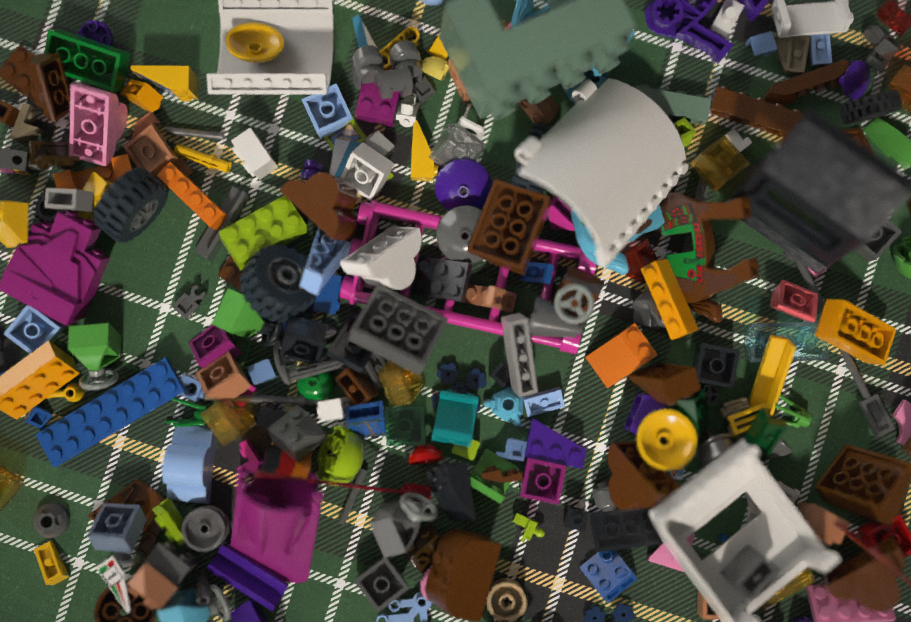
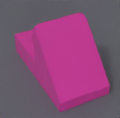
[236,439,263,474]

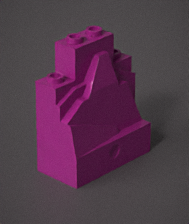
[0,210,110,326]

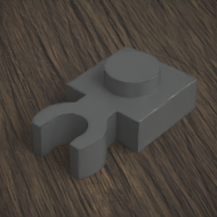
[172,285,207,320]

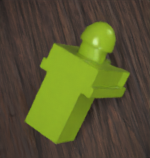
[513,512,545,543]

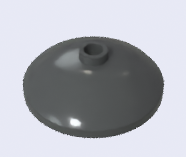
[437,206,482,264]

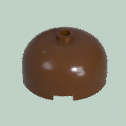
[94,580,157,622]

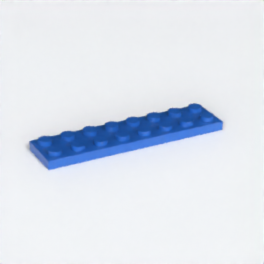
[35,357,187,468]

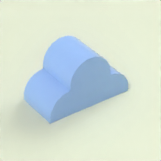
[162,425,217,504]

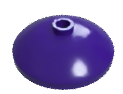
[435,159,492,211]

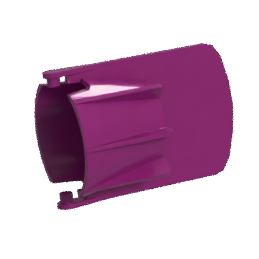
[230,461,324,583]

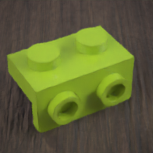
[152,498,185,546]

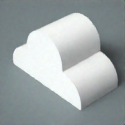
[340,226,422,290]

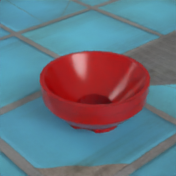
[408,444,444,465]

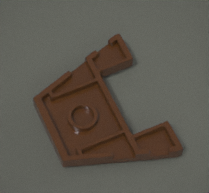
[88,478,167,559]

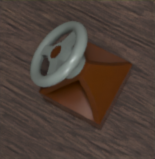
[550,265,605,324]

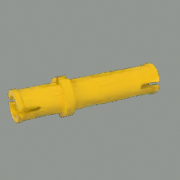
[174,144,232,174]

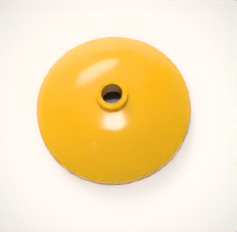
[226,22,284,63]
[637,409,697,470]

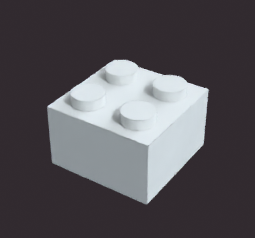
[231,128,278,180]
[341,142,395,201]

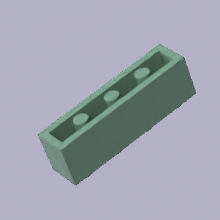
[635,84,711,126]

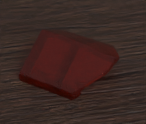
[624,239,658,283]

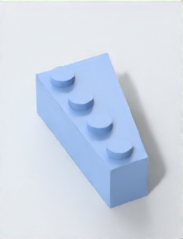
[300,227,353,295]

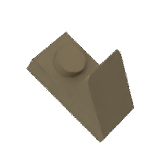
[10,102,45,143]

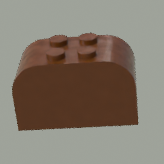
[426,529,502,622]

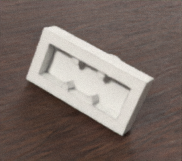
[710,0,744,39]

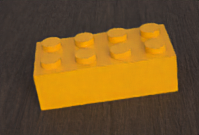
[815,299,897,365]
[0,341,80,420]

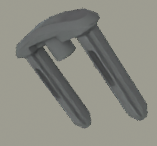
[274,327,344,385]

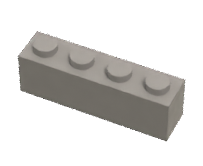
[501,313,538,397]

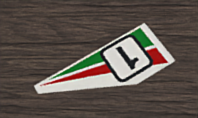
[96,556,130,613]

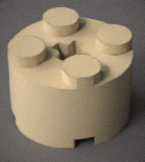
[486,578,527,622]

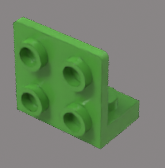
[469,448,519,504]

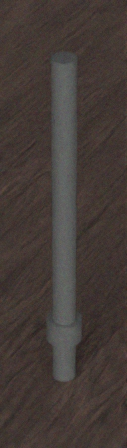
[204,394,321,407]

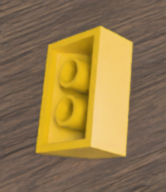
[0,201,28,248]

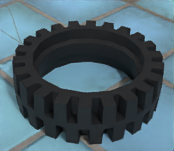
[839,90,902,125]

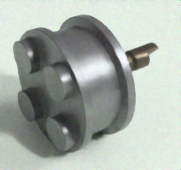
[694,427,735,471]

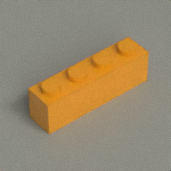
[641,259,699,340]

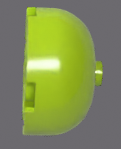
[315,425,364,486]

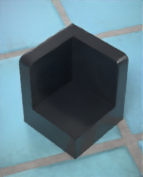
[489,361,510,388]

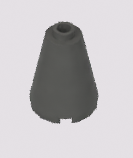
[529,297,584,338]

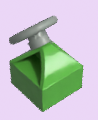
[68,323,121,390]

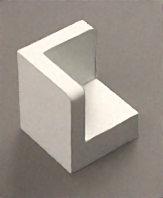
[719,129,752,158]

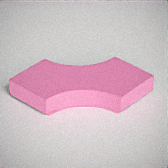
[892,399,911,446]

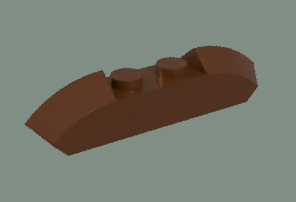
[764,60,851,105]

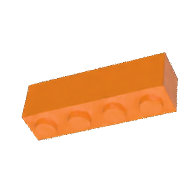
[157,162,228,231]

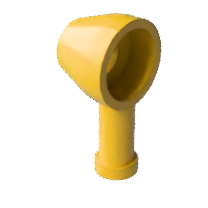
[47,383,85,402]

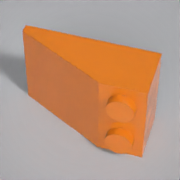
[585,323,658,388]

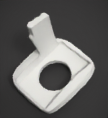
[457,103,485,142]

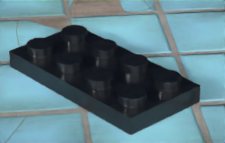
[589,507,664,553]

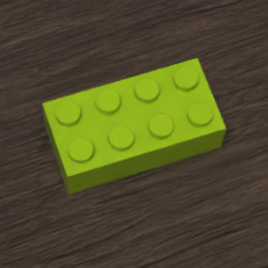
[219,195,307,271]

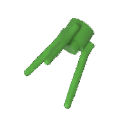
[775,394,812,428]

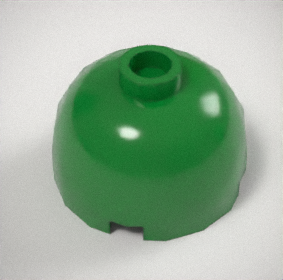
[296,364,335,401]

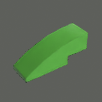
[863,117,911,170]

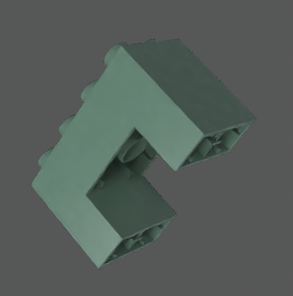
[439,0,636,120]

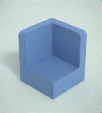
[745,31,777,57]
[247,359,278,385]
[496,438,527,461]

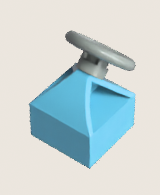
[157,584,231,622]

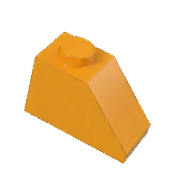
[120,79,164,112]

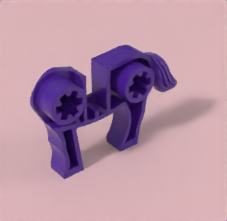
[645,0,769,65]

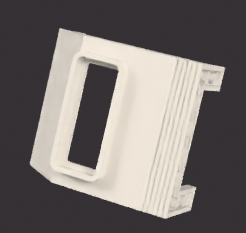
[649,439,841,622]

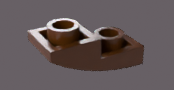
[481,466,523,482]

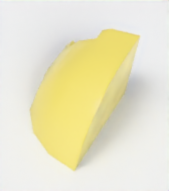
[420,56,448,80]

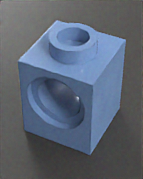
[180,374,205,401]

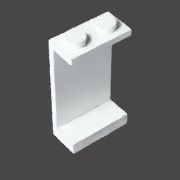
[771,0,853,38]

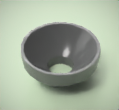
[33,502,70,538]

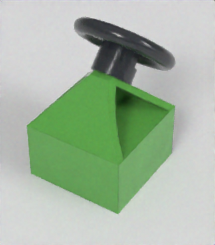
[212,288,284,347]

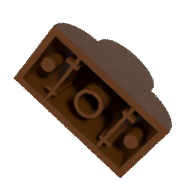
[279,173,357,242]
[608,442,681,510]
[823,535,905,612]

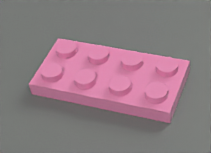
[806,584,896,622]

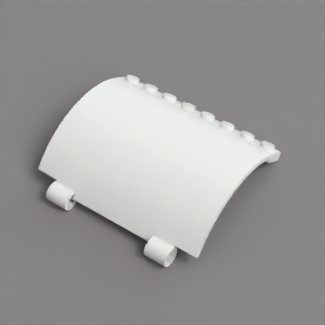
[515,78,688,268]

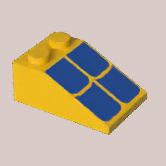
[131,66,199,102]

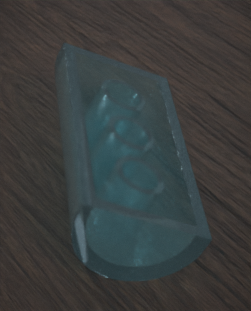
[744,321,828,362]

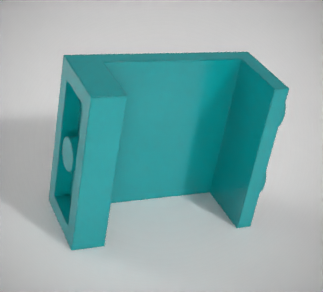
[432,389,479,447]

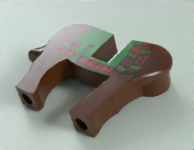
[659,193,760,323]

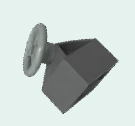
[370,493,437,558]

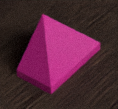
[548,195,575,231]

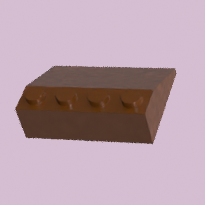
[467,179,552,275]
[814,444,911,525]

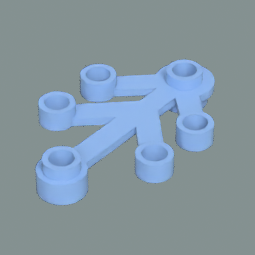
[376,592,432,622]

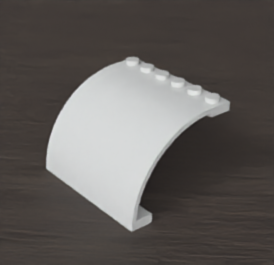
[207,0,333,94]

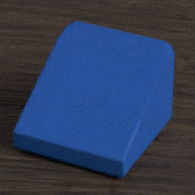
[24,404,53,430]

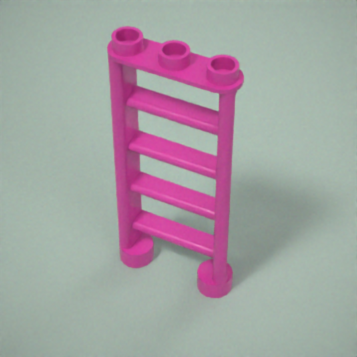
[340,200,597,354]

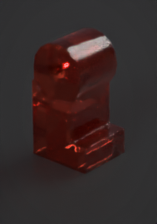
[877,0,911,37]

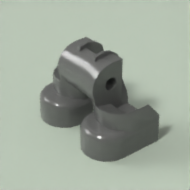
[352,40,423,99]

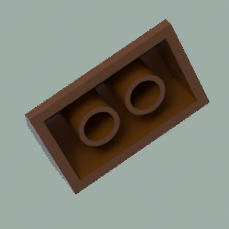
[28,53,71,122]

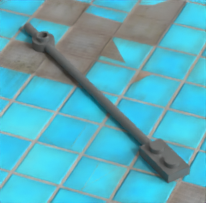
[784,251,895,437]

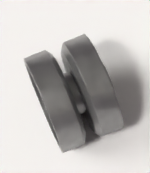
[182,504,231,552]

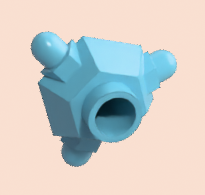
[483,387,523,427]

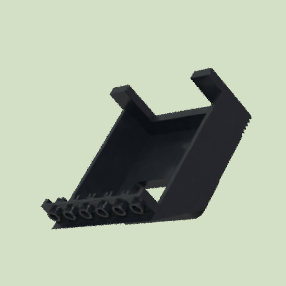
[725,107,911,273]

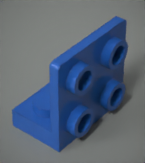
[580,550,637,604]

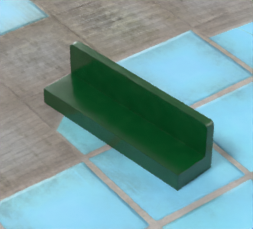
[743,408,788,466]

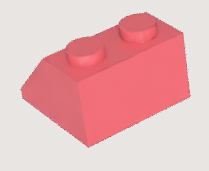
[770,279,818,322]

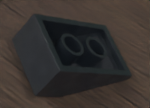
[426,462,476,522]

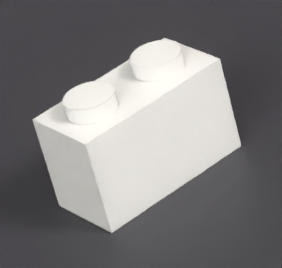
[317,397,354,422]

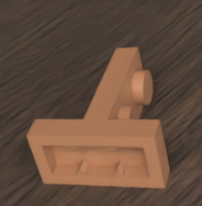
[464,284,517,313]

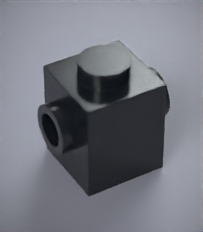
[255,403,287,432]

